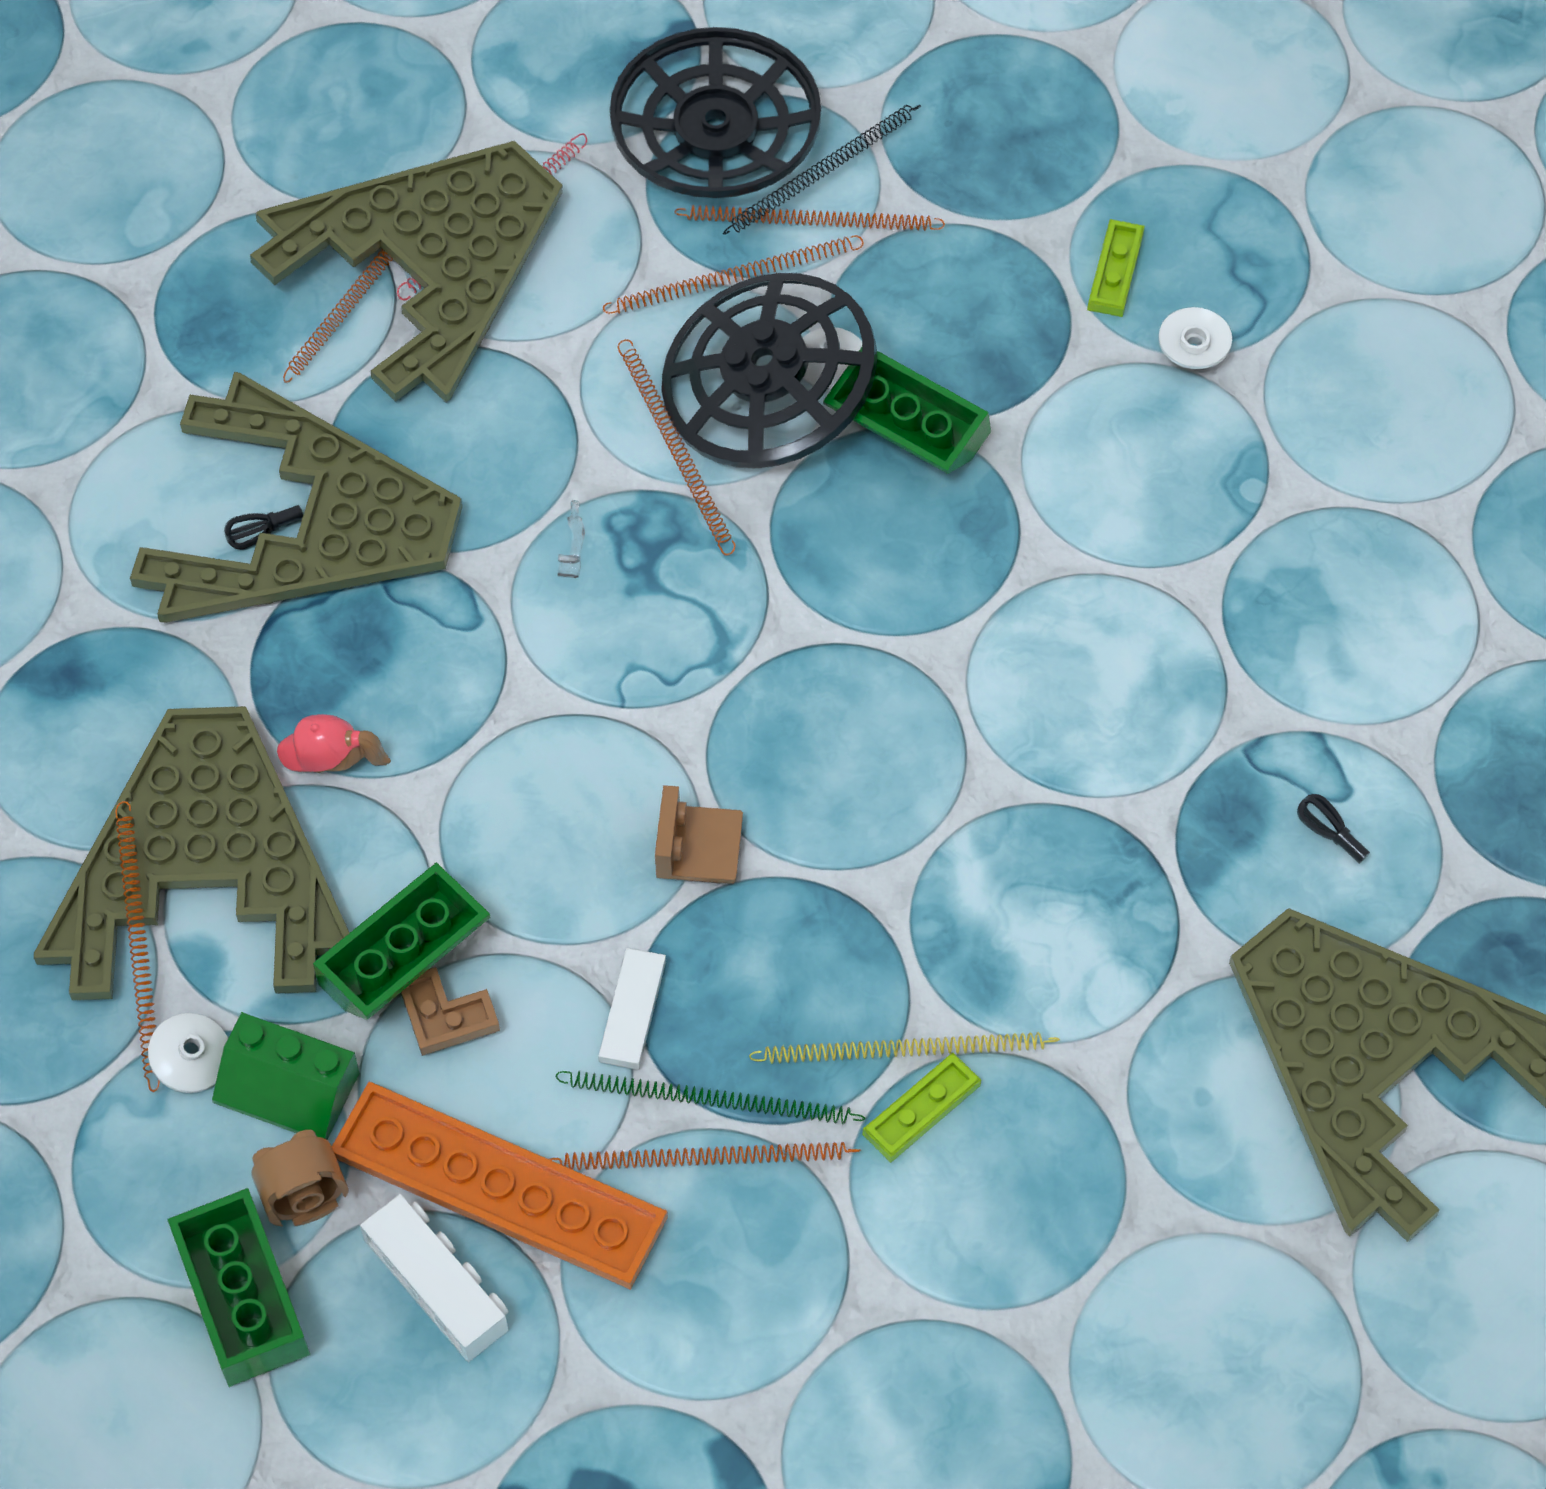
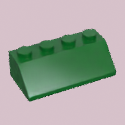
[823,347,991,474]
[313,862,491,1020]

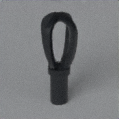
[224,505,303,550]
[1297,794,1370,864]

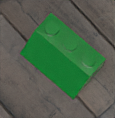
[212,1012,360,1140]

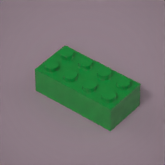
[167,1188,310,1387]

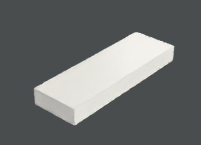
[598,948,666,1070]

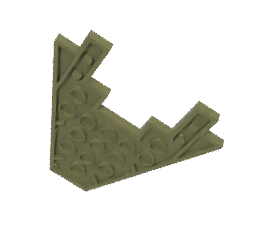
[250,141,563,402]
[34,706,349,1000]
[1229,908,1546,1242]

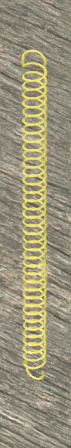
[749,1032,1060,1064]

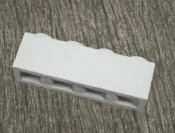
[360,1194,509,1363]

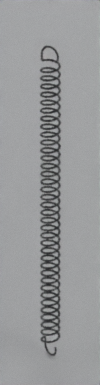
[723,105,921,235]

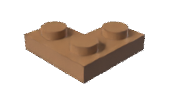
[401,967,500,1056]

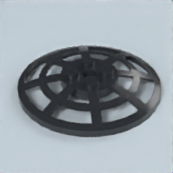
[609,27,821,198]
[662,273,877,468]

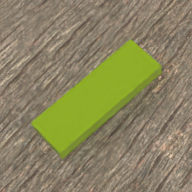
[1087,219,1145,317]
[862,1052,981,1163]

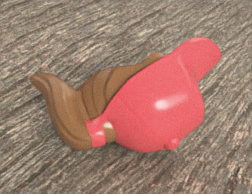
[277,714,391,773]

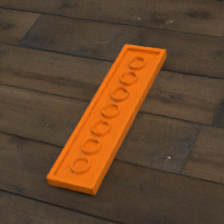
[332,1081,668,1290]

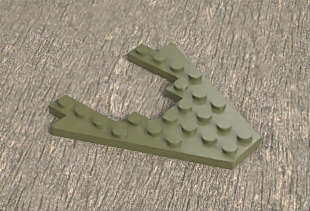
[130,372,463,623]

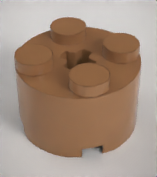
[251,1130,348,1227]

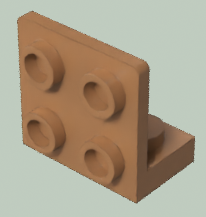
[655,785,743,884]

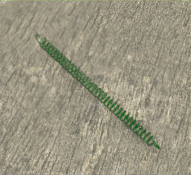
[556,1071,866,1124]

